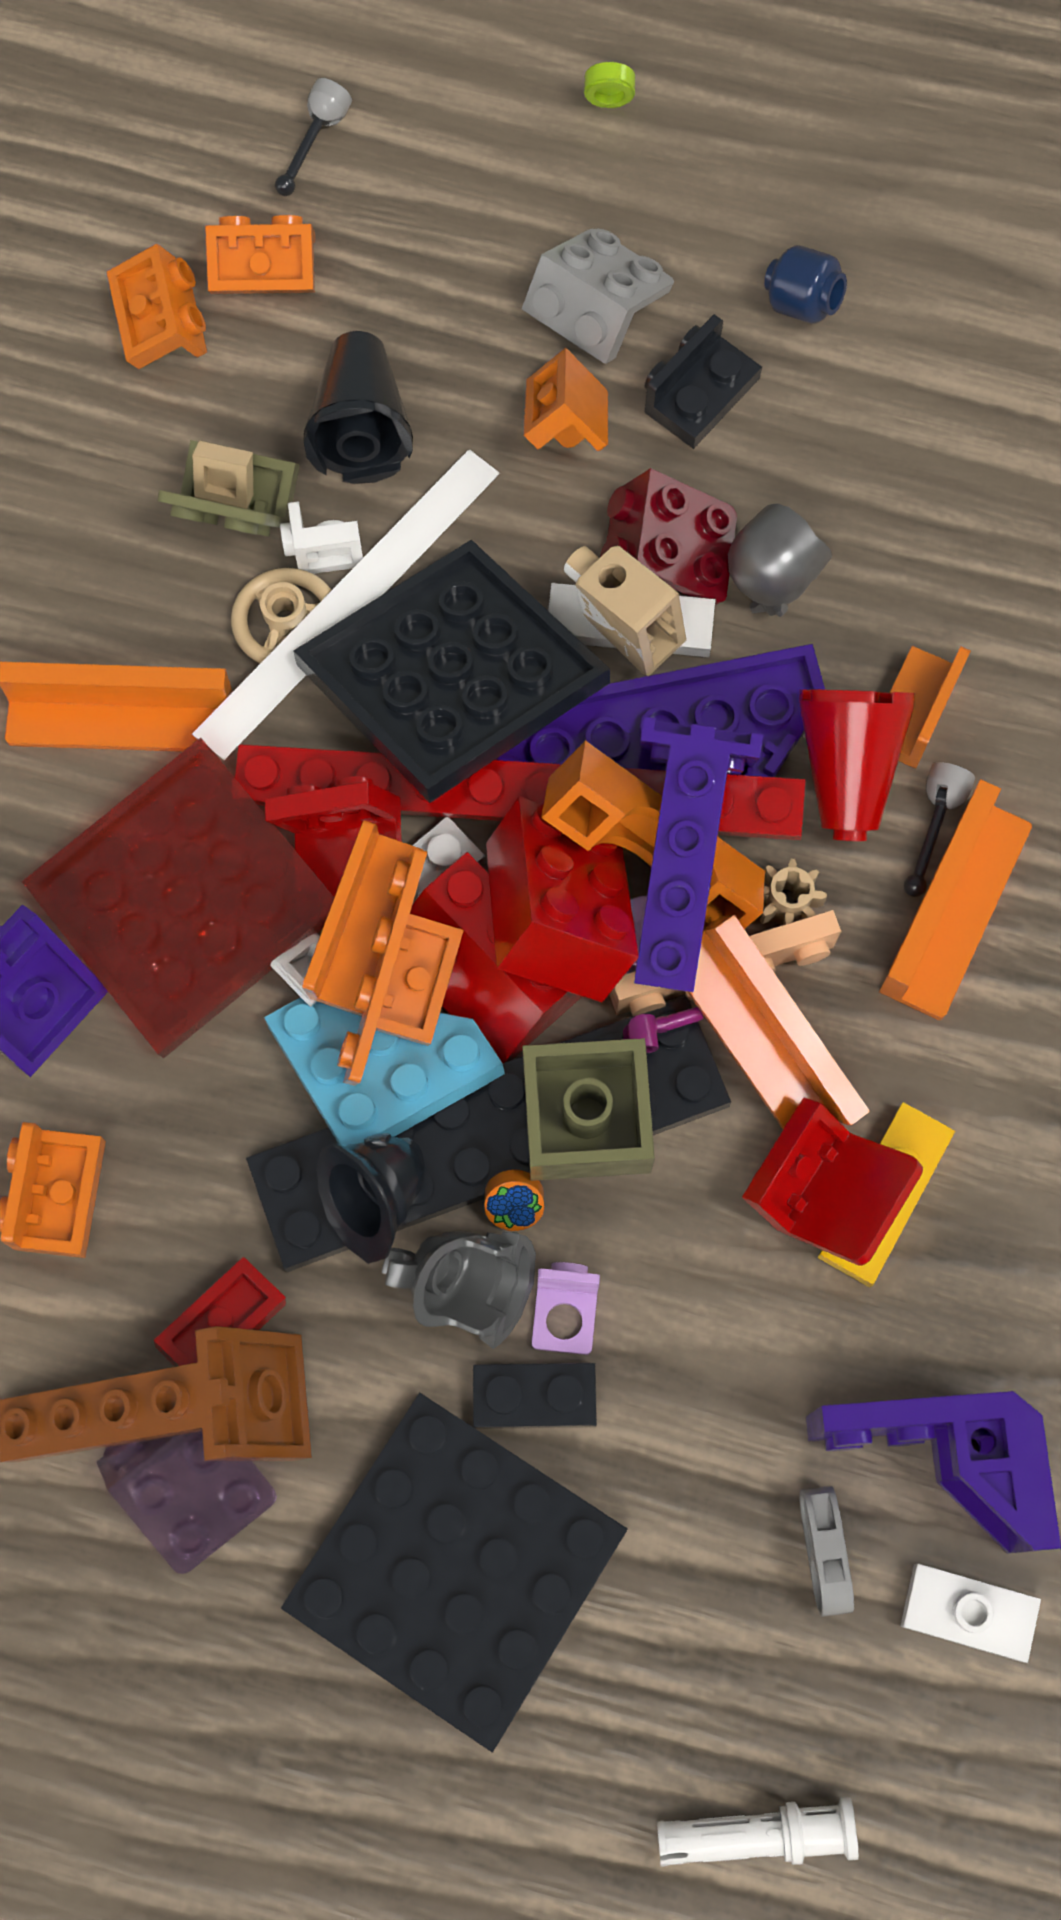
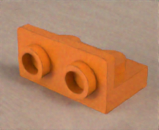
[205,215,316,294]
[107,243,207,369]

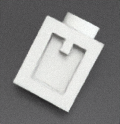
[280,501,363,574]

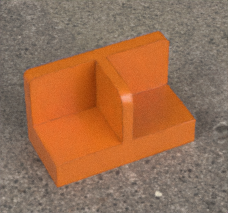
[524,348,608,451]

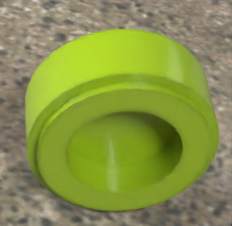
[584,62,635,108]

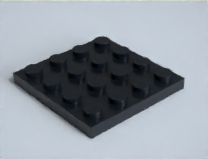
[293,539,610,803]
[281,1392,628,1753]

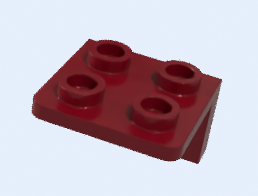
[600,468,737,606]

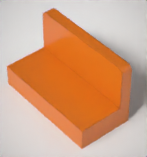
[890,646,971,769]

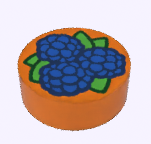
[484,1170,545,1231]

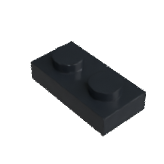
[473,1363,597,1429]

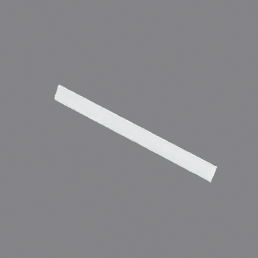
[192,449,500,760]

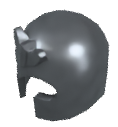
[728,503,832,617]

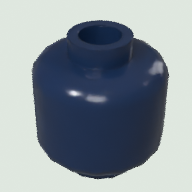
[764,245,847,324]

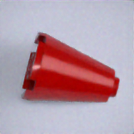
[799,689,915,841]

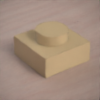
[193,441,254,509]

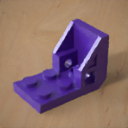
[806,1391,1061,1554]

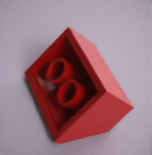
[410,852,583,1063]

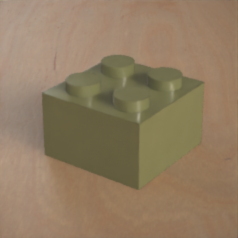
[523,1038,655,1181]

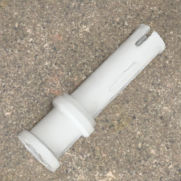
[657,1797,858,1867]

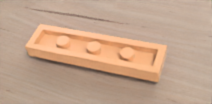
[609,910,841,1016]

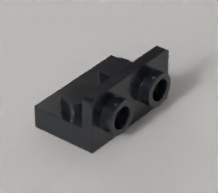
[644,314,762,449]

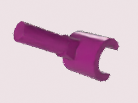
[623,1007,703,1054]

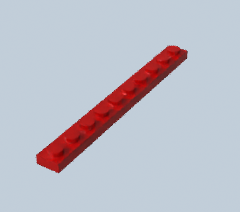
[233,744,806,840]

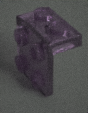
[96,1431,277,1574]

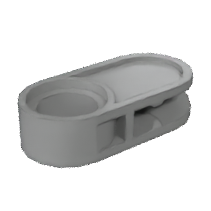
[799,1485,854,1617]

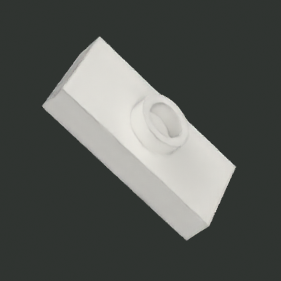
[900,1564,1041,1663]

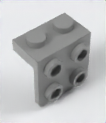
[522,229,674,364]

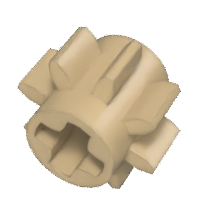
[760,858,827,926]

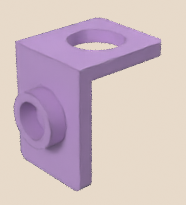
[532,1262,600,1355]

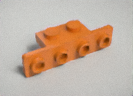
[337,848,463,1086]

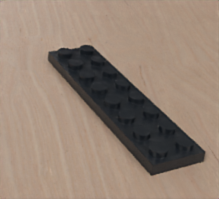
[246,996,731,1272]

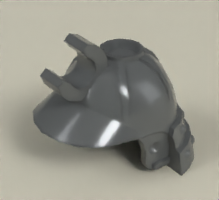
[381,1231,536,1349]

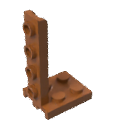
[0,1326,312,1462]

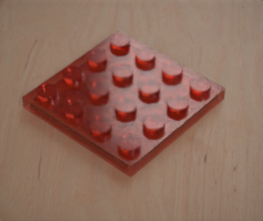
[22,737,335,1058]

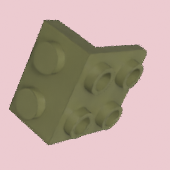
[157,440,300,536]

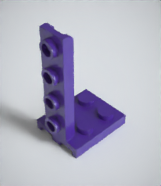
[634,717,764,992]
[0,904,109,1077]

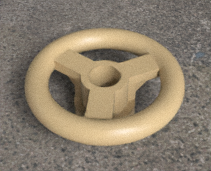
[231,568,332,664]

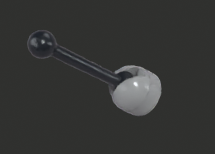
[275,78,352,196]
[904,762,975,897]

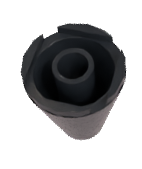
[303,331,413,484]

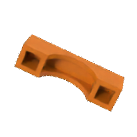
[542,740,765,929]

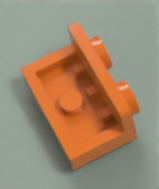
[0,1122,106,1258]

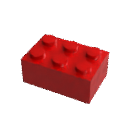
[486,796,639,1002]

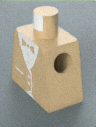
[564,546,687,676]

